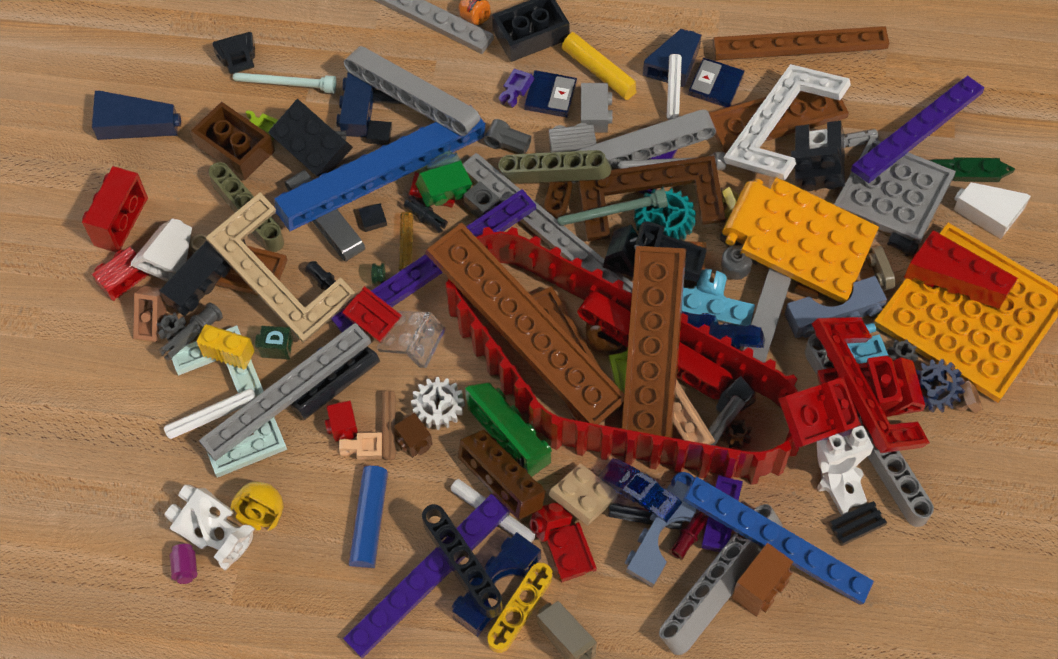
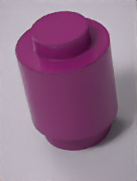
[170,544,198,584]

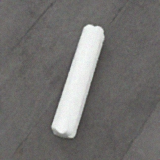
[667,54,682,120]

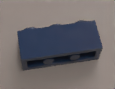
[336,72,376,138]

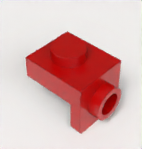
[529,502,572,542]

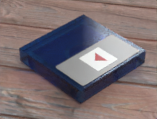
[688,57,745,108]
[524,70,577,118]

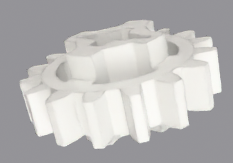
[411,377,465,430]

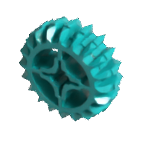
[634,186,696,241]

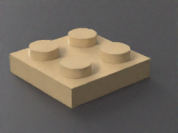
[549,463,619,526]

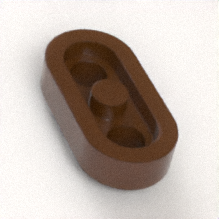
[544,181,572,219]

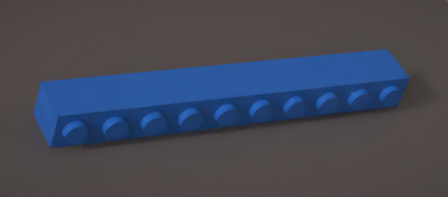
[274,105,485,232]

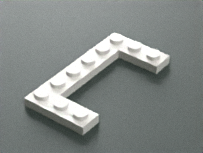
[724,64,851,180]

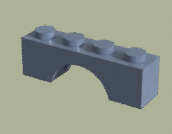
[784,276,887,338]
[625,480,697,588]

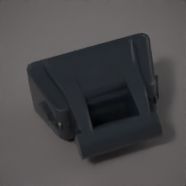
[212,32,255,74]
[716,376,756,416]

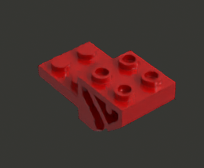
[817,355,925,417]
[778,377,861,448]

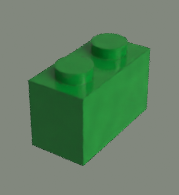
[416,161,472,207]

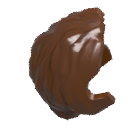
[586,323,623,353]

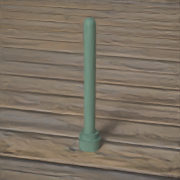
[557,188,668,226]

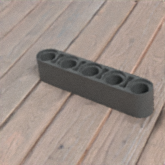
[284,170,365,262]

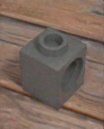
[463,181,499,218]

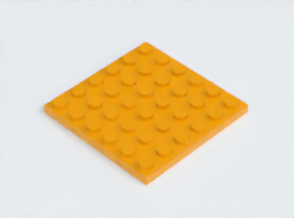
[874,222,1058,403]

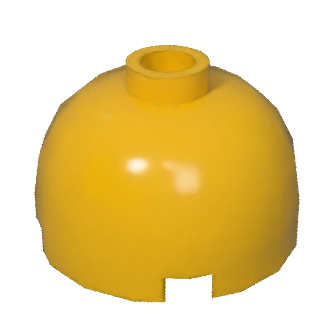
[230,481,284,531]

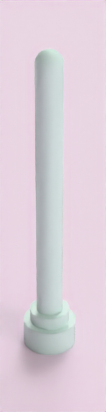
[232,73,337,94]

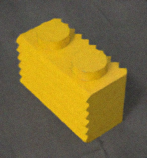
[197,324,255,370]

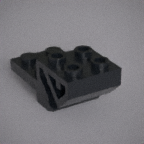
[602,221,707,282]

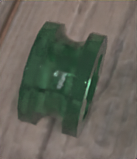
[371,263,386,284]

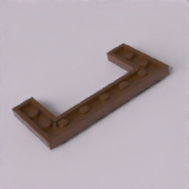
[579,155,726,241]

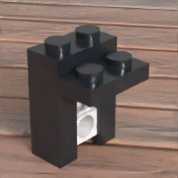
[791,121,845,191]

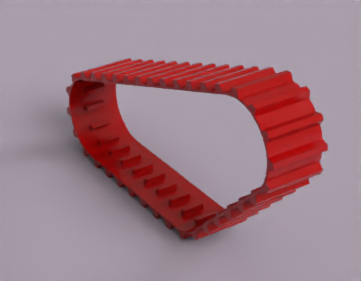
[445,227,800,485]

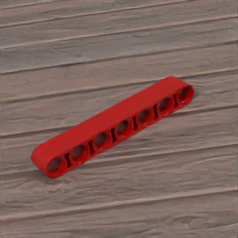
[577,291,732,400]

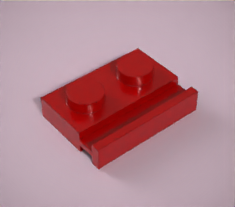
[342,286,402,343]
[546,522,597,583]

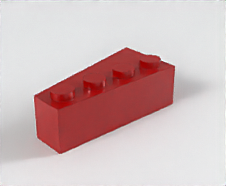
[904,230,1018,309]

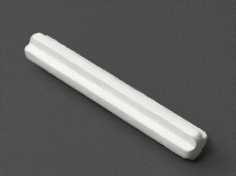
[164,389,256,439]
[451,479,535,545]

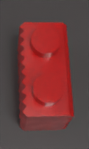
[91,246,150,301]

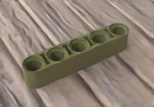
[498,150,611,184]
[209,162,284,252]

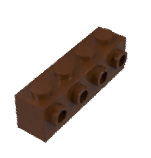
[457,429,546,520]

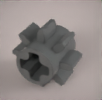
[157,313,187,342]
[887,339,918,363]

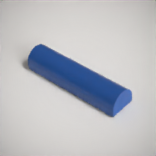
[349,466,388,568]

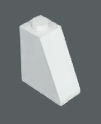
[953,182,1031,239]
[130,218,192,282]

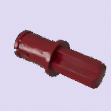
[669,512,708,560]

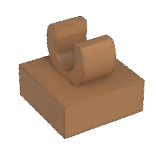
[956,381,983,413]

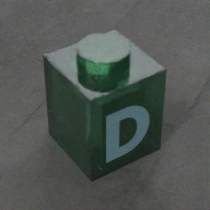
[255,326,294,360]

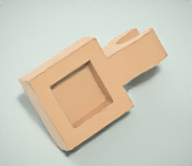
[339,432,382,460]

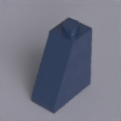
[643,29,702,88]

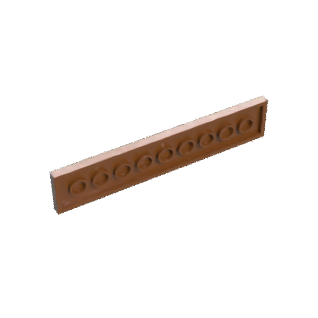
[425,222,624,424]

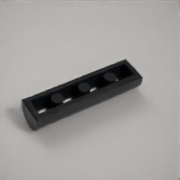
[290,346,380,421]

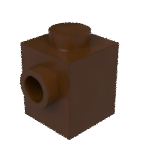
[394,413,433,458]

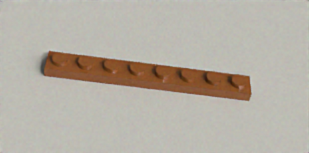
[713,26,890,60]

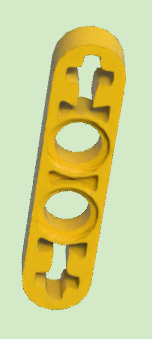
[488,563,552,653]

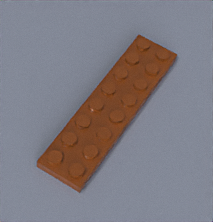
[622,246,686,438]

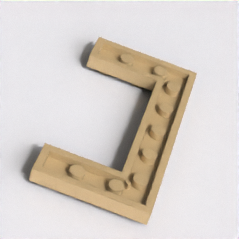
[206,193,357,343]

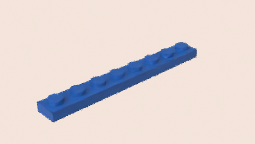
[682,476,874,605]

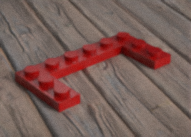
[811,317,930,453]

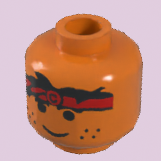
[459,0,491,26]

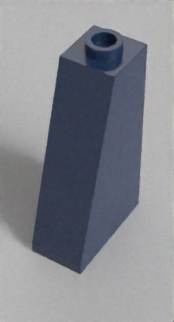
[92,91,181,140]

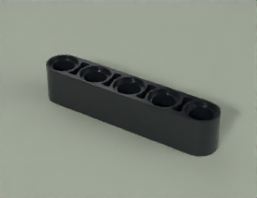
[422,504,503,618]

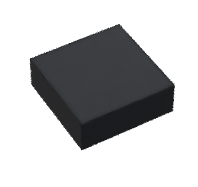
[366,120,392,145]
[359,203,387,232]

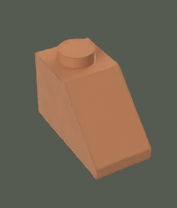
[133,286,167,342]

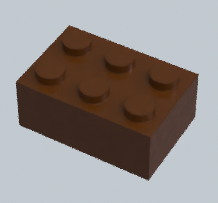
[191,101,275,181]

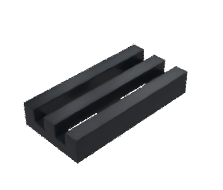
[829,501,887,546]

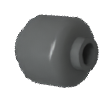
[721,245,753,280]

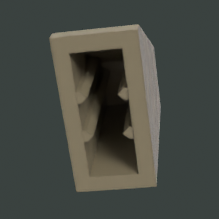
[537,601,597,659]

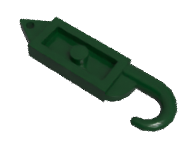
[929,157,1015,182]

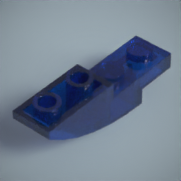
[681,311,765,349]
[598,458,682,523]

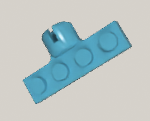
[682,269,755,329]

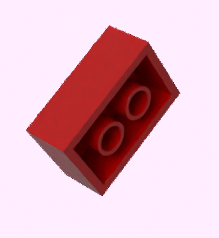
[82,166,148,253]

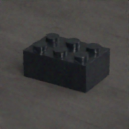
[492,0,570,62]
[268,98,353,177]

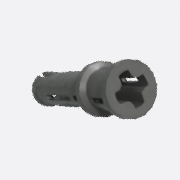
[159,302,223,361]

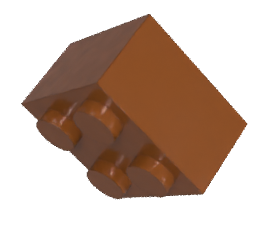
[732,543,794,617]

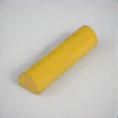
[562,32,636,100]

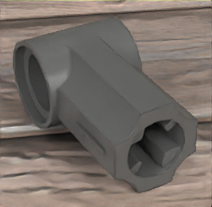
[483,119,531,154]

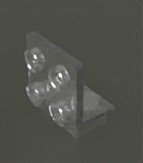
[377,310,446,368]

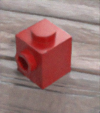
[325,400,358,442]

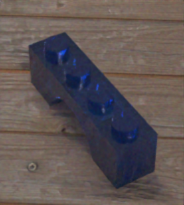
[452,532,541,637]

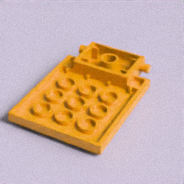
[722,177,879,304]

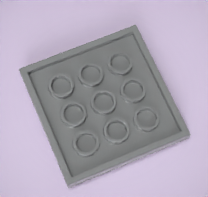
[834,138,956,244]

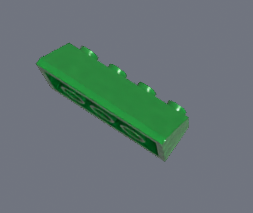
[465,383,552,477]

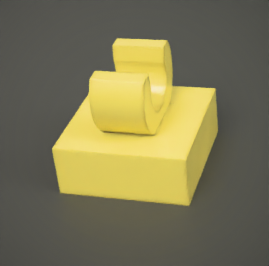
[722,187,739,217]

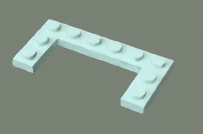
[172,326,287,478]

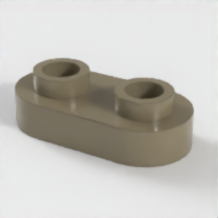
[866,246,895,291]

